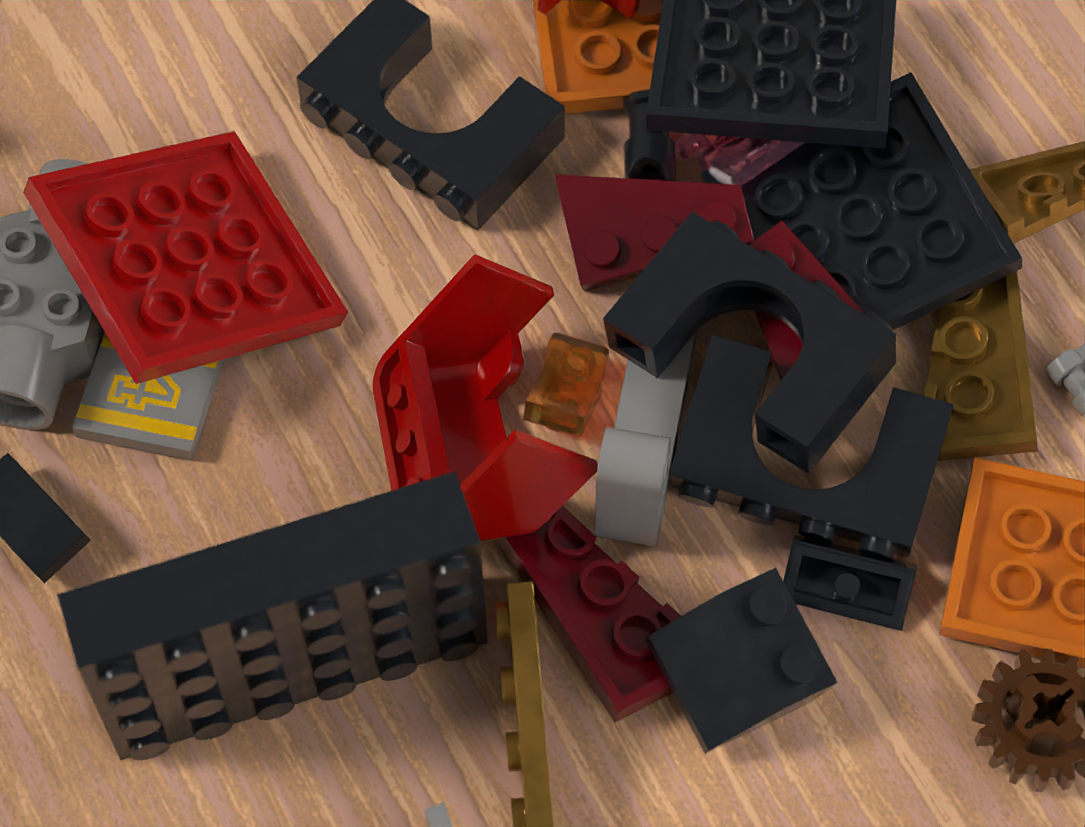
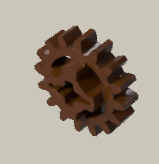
[971,649,1085,792]

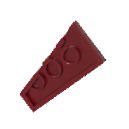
[496,506,681,723]

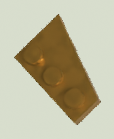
[970,141,1085,243]

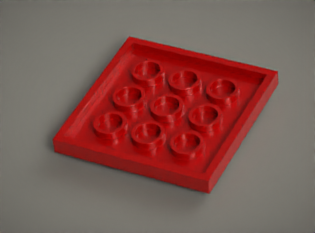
[23,131,348,384]

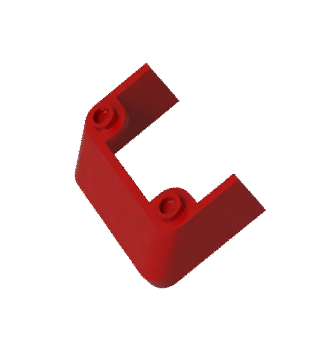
[373,254,598,541]

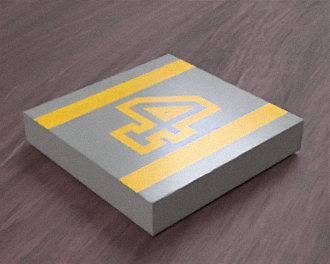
[72,332,224,461]

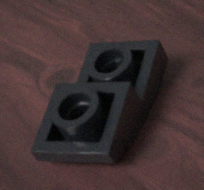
[0,453,91,584]

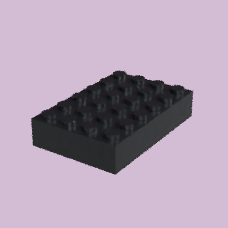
[57,471,488,760]

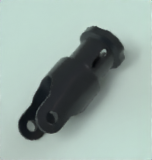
[623,90,676,181]

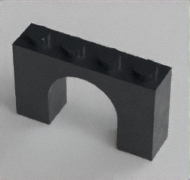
[296,0,565,231]
[603,212,896,474]
[668,335,954,561]

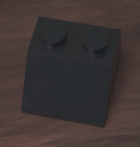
[645,568,838,754]

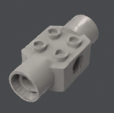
[0,159,105,430]

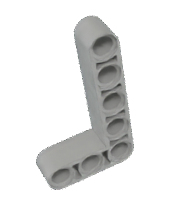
[595,330,698,547]

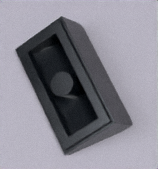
[783,535,917,631]

